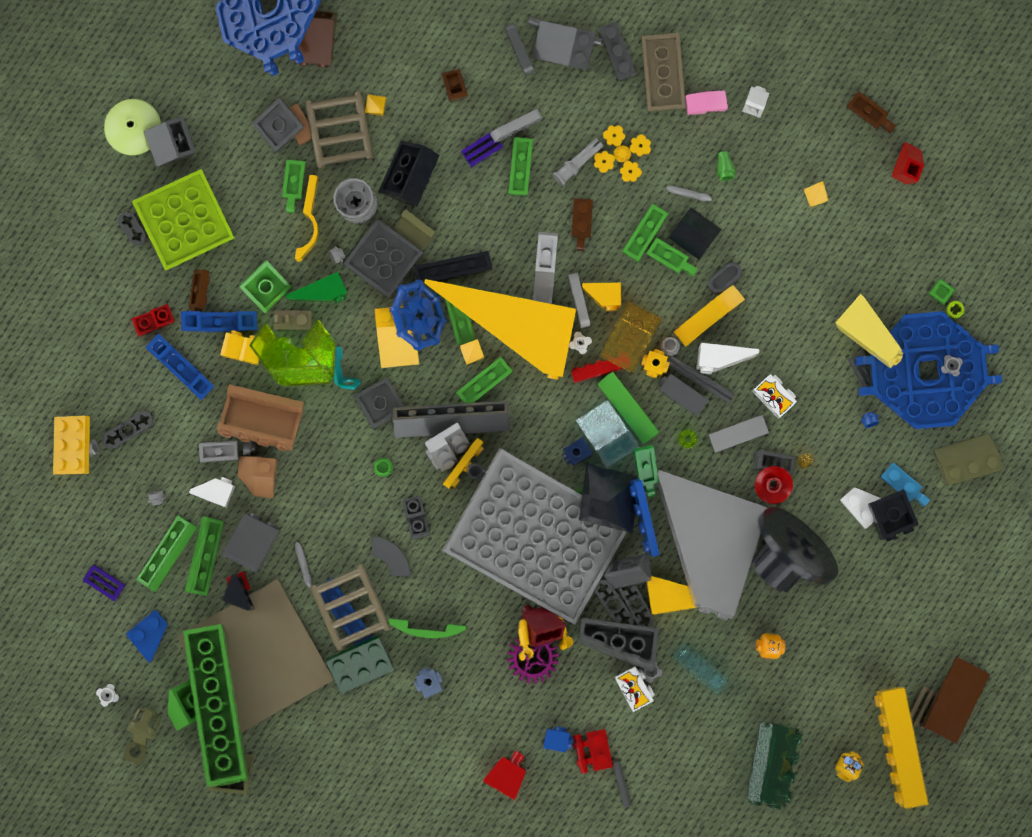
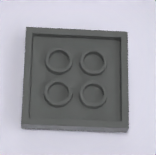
[343,219,423,299]

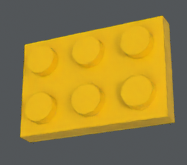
[53,416,90,475]

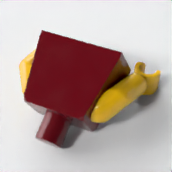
[518,605,573,661]

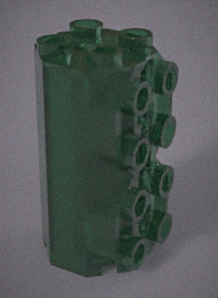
[745,721,803,810]

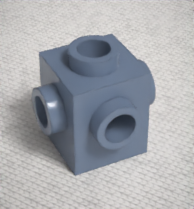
[414,667,443,698]

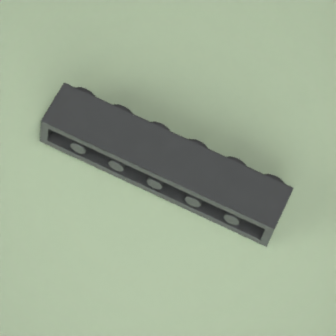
[393,401,510,438]

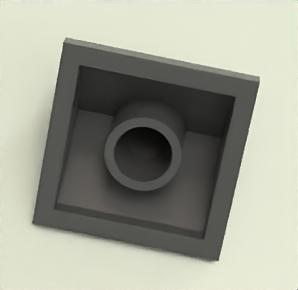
[604,553,651,589]

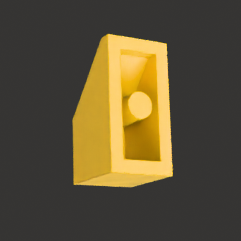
[582,283,621,311]

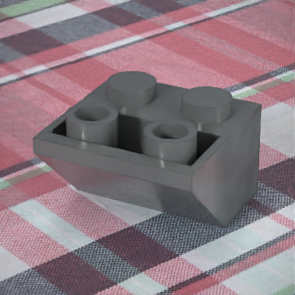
[144,116,196,168]

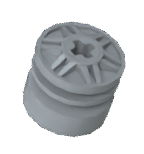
[334,178,378,224]

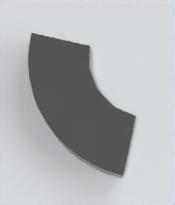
[372,537,410,576]

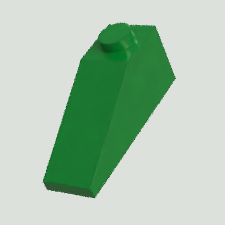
[285,272,348,303]

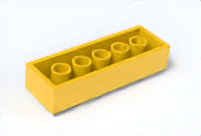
[874,687,928,809]

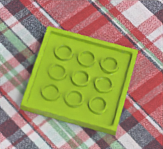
[131,169,234,271]

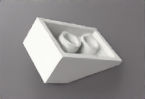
[696,343,759,374]

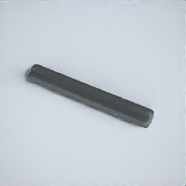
[667,356,734,403]

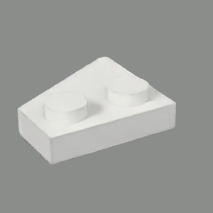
[840,487,881,529]

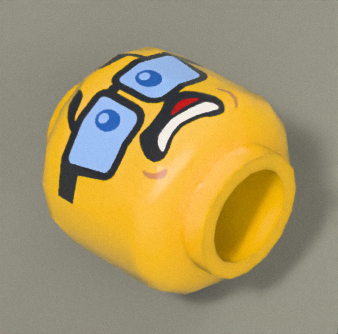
[835,751,864,782]

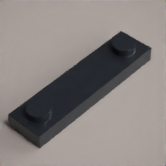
[414,251,492,284]

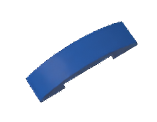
[181,311,257,332]
[145,334,215,400]

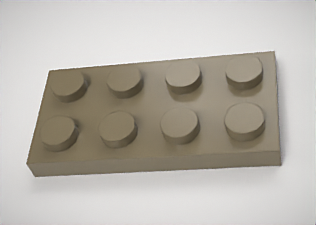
[641,33,686,112]

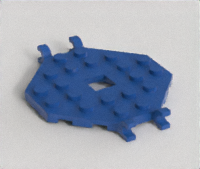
[215,0,321,76]
[855,311,1002,429]

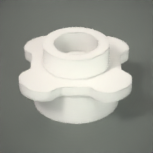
[569,332,592,354]
[96,684,119,706]

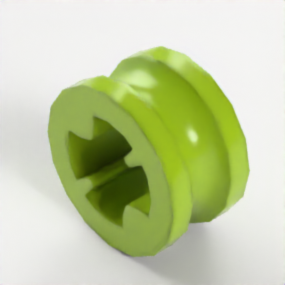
[946,301,964,319]

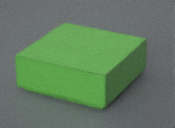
[928,279,955,306]

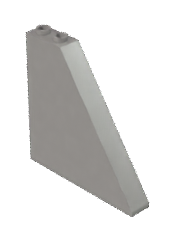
[657,470,767,620]

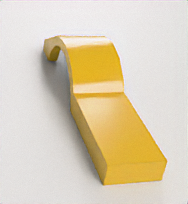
[295,175,319,262]

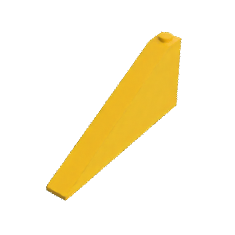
[424,279,576,380]

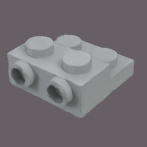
[425,423,471,472]

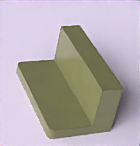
[393,209,436,252]

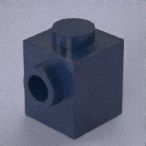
[562,437,593,466]

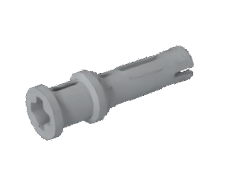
[552,138,603,186]

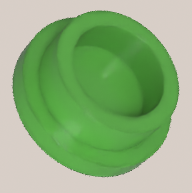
[374,458,393,477]

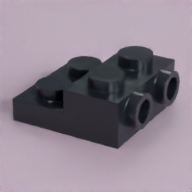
[868,489,919,542]

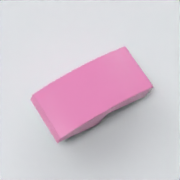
[685,91,728,114]

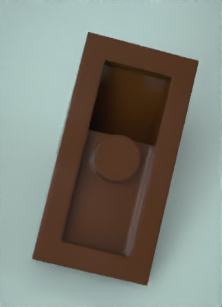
[442,69,468,102]

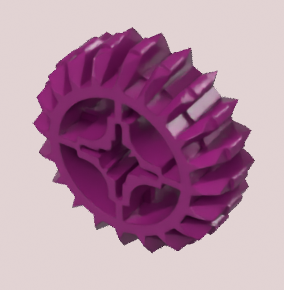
[507,638,559,684]

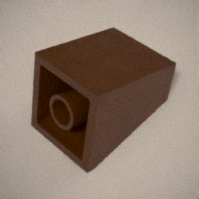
[293,11,338,67]

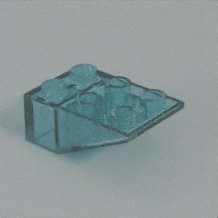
[576,400,640,468]

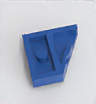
[126,610,168,663]

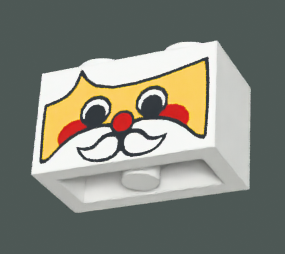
[752,374,797,419]
[615,666,655,712]

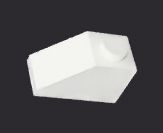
[742,86,769,118]
[189,477,235,508]

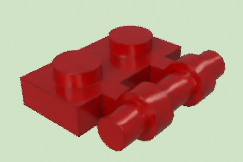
[573,729,613,774]

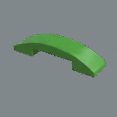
[389,619,467,638]

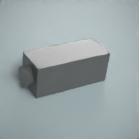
[658,374,708,417]

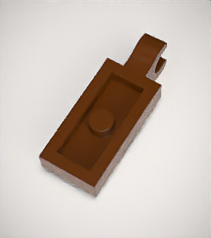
[846,91,896,134]
[572,198,593,251]
[189,270,210,312]

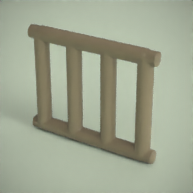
[305,91,373,169]
[310,564,390,652]

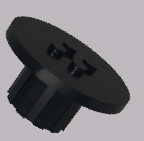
[752,507,838,593]

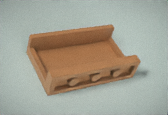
[217,384,304,451]

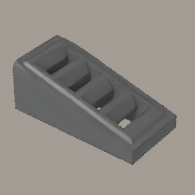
[753,450,796,475]

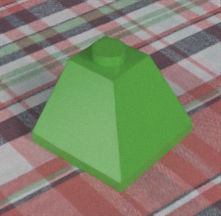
[168,680,197,731]

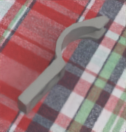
[533,232,558,304]

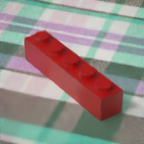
[571,353,632,384]

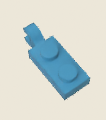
[880,463,930,507]

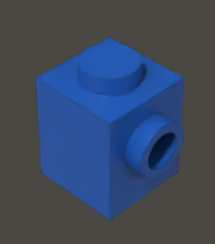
[543,726,573,752]

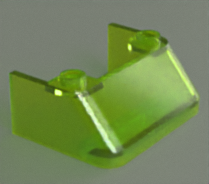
[249,320,336,386]

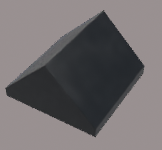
[669,208,722,260]
[222,573,255,611]

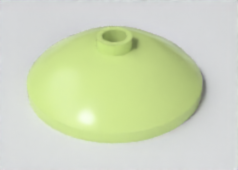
[104,99,161,155]

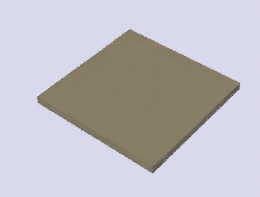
[176,579,334,733]

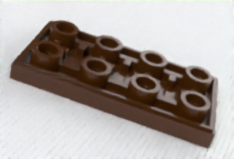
[922,657,990,744]

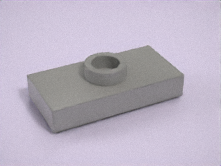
[199,441,239,463]

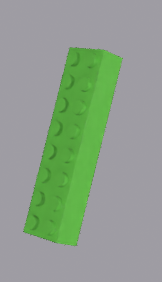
[183,624,249,787]

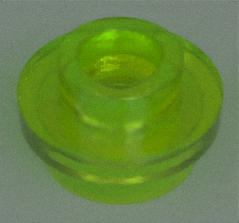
[678,429,697,449]

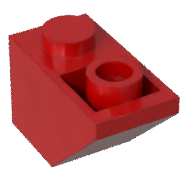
[891,142,924,185]

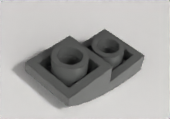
[402,496,430,540]

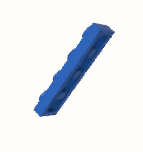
[629,478,660,557]
[321,578,373,645]

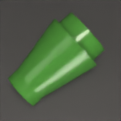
[717,151,736,181]

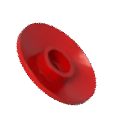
[755,466,793,504]

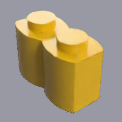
[220,330,264,365]

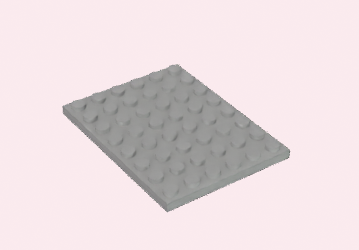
[442,448,626,625]

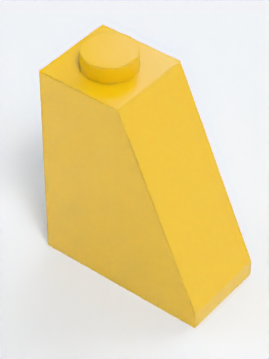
[646,576,697,615]

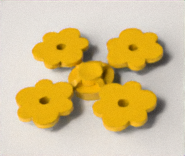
[594,125,651,182]

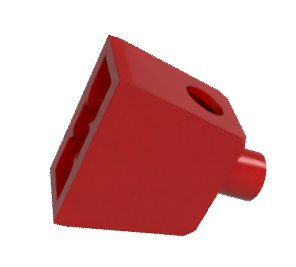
[483,750,526,800]

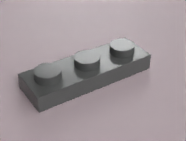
[598,22,636,82]

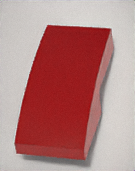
[131,304,175,337]

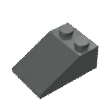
[532,21,596,70]

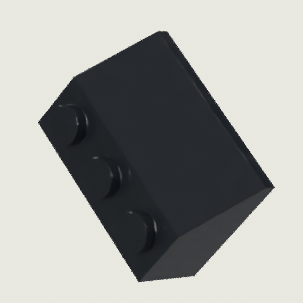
[378,140,440,207]

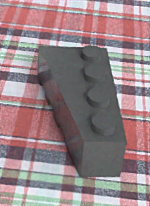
[578,618,659,672]

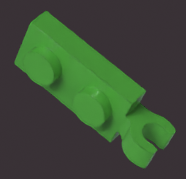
[282,159,306,213]
[646,237,697,277]

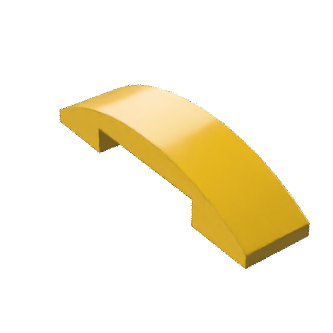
[673,285,745,347]

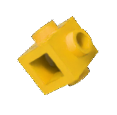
[641,349,670,378]

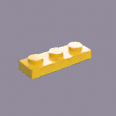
[443,438,484,490]

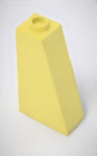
[835,294,903,369]

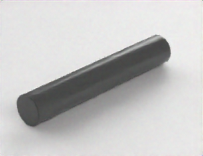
[612,761,631,807]

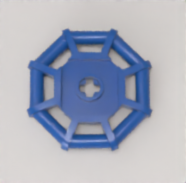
[390,280,447,351]

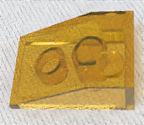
[600,301,662,374]

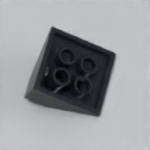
[579,464,637,533]

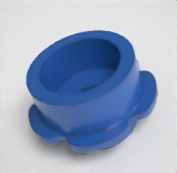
[861,412,879,428]

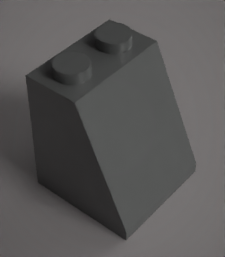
[221,513,281,573]

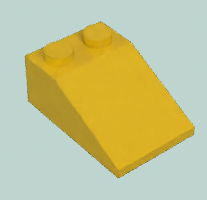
[375,306,419,368]

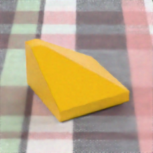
[365,94,386,116]
[804,181,828,207]

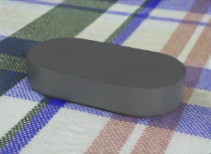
[708,262,742,294]

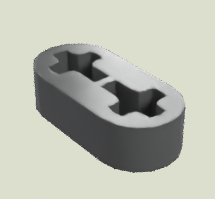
[119,212,147,246]

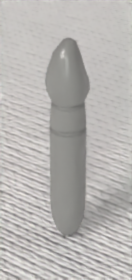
[666,186,712,202]
[295,542,312,588]

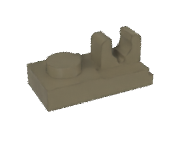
[273,310,312,330]

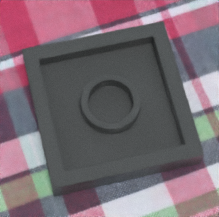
[252,98,305,152]
[354,377,404,429]

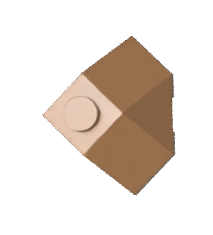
[237,456,278,498]

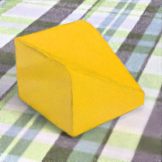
[460,339,484,365]

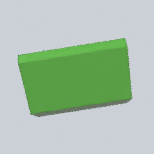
[239,260,292,313]

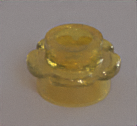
[797,452,815,469]

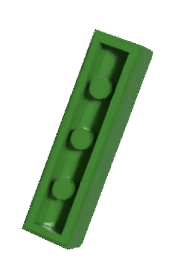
[597,371,659,445]
[136,515,197,592]
[185,516,224,596]

